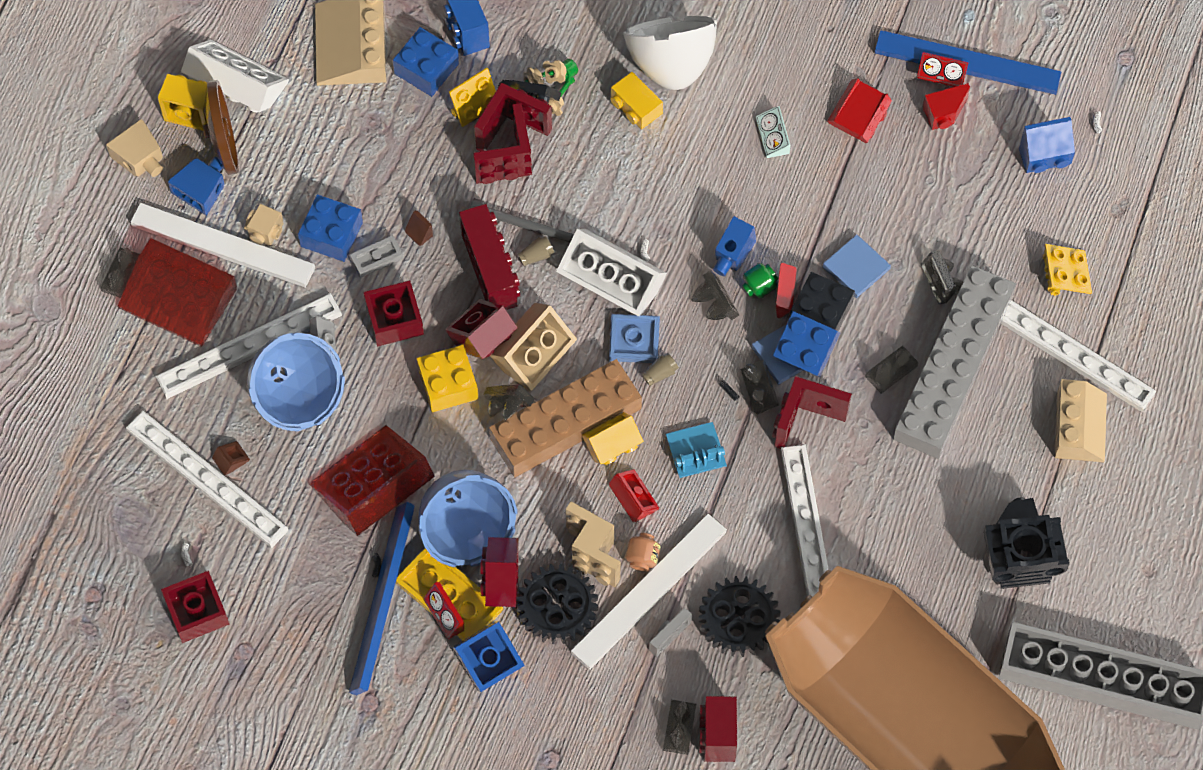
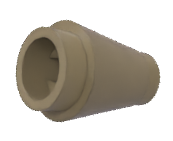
[518,236,555,266]
[642,353,679,386]

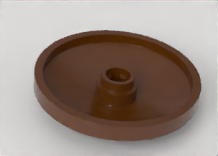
[203,80,239,175]

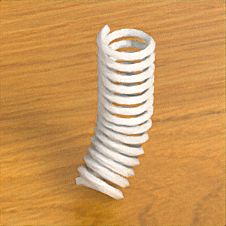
[1093,111,1102,133]
[640,239,650,262]
[181,543,193,567]

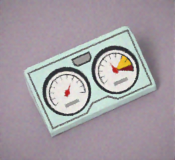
[756,106,790,158]

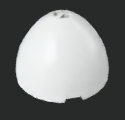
[623,15,717,90]

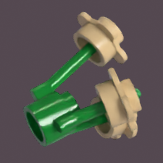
[523,59,578,116]

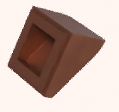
[405,210,433,246]
[212,441,250,475]

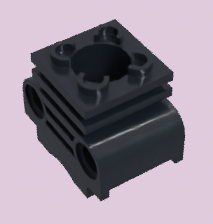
[983,515,1070,589]

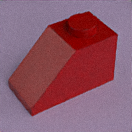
[922,83,970,130]

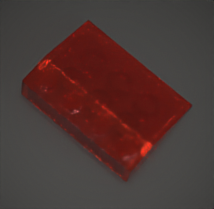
[118,238,237,347]
[309,425,435,536]

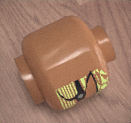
[625,533,660,572]

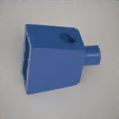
[168,156,225,216]
[713,216,756,277]

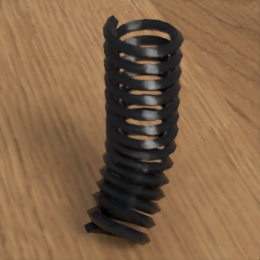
[720,380,740,401]
[372,553,382,577]

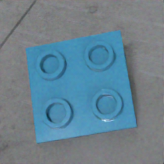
[666,422,727,478]

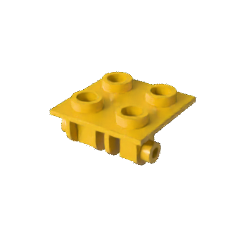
[449,67,496,127]
[1042,244,1092,296]

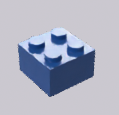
[443,0,490,56]
[393,27,459,97]
[298,194,363,262]
[773,311,840,377]
[452,621,525,692]

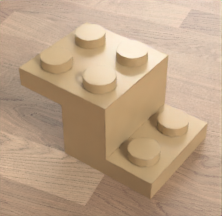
[566,502,621,587]

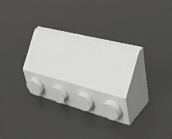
[181,40,289,112]
[556,229,667,316]

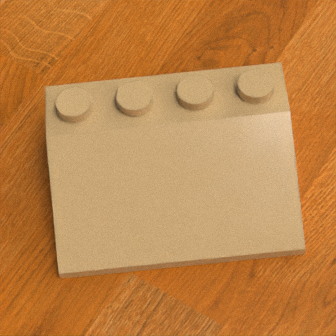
[315,0,387,86]

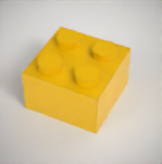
[158,74,207,131]
[417,345,479,412]

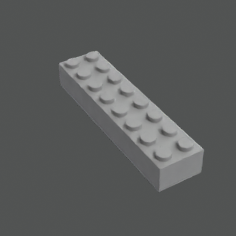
[893,265,1017,459]
[998,622,1203,730]

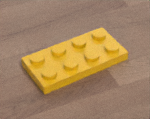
[395,548,503,640]

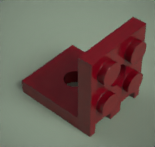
[474,83,552,152]
[473,103,532,184]
[772,376,852,449]

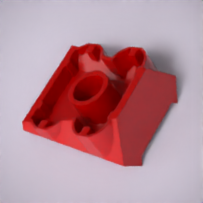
[827,78,892,143]

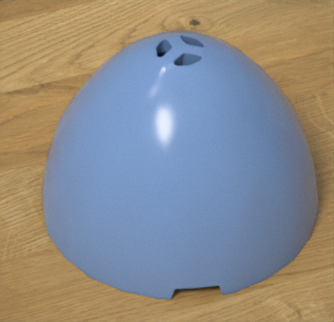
[247,332,345,431]
[418,470,518,567]

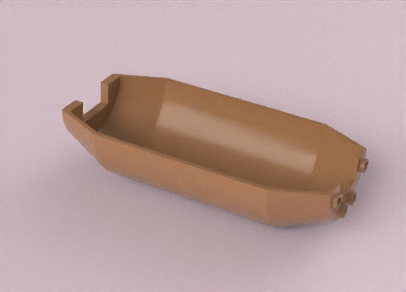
[765,566,1065,770]

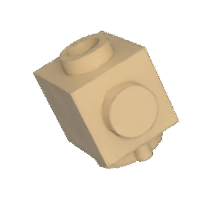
[244,204,284,246]

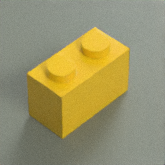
[610,72,663,130]
[582,412,644,465]

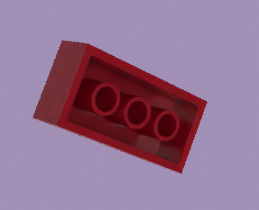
[459,204,520,310]

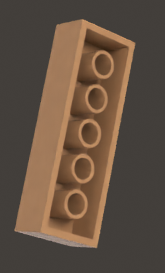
[489,359,642,478]

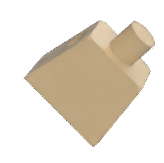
[106,119,163,177]

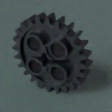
[517,564,598,644]
[698,576,781,657]

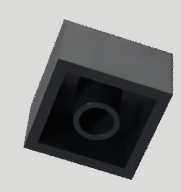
[790,272,855,331]

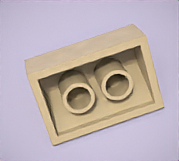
[490,303,577,391]
[1055,379,1107,463]

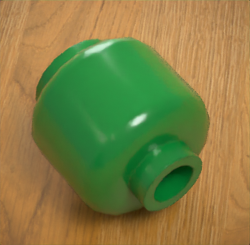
[742,263,779,299]

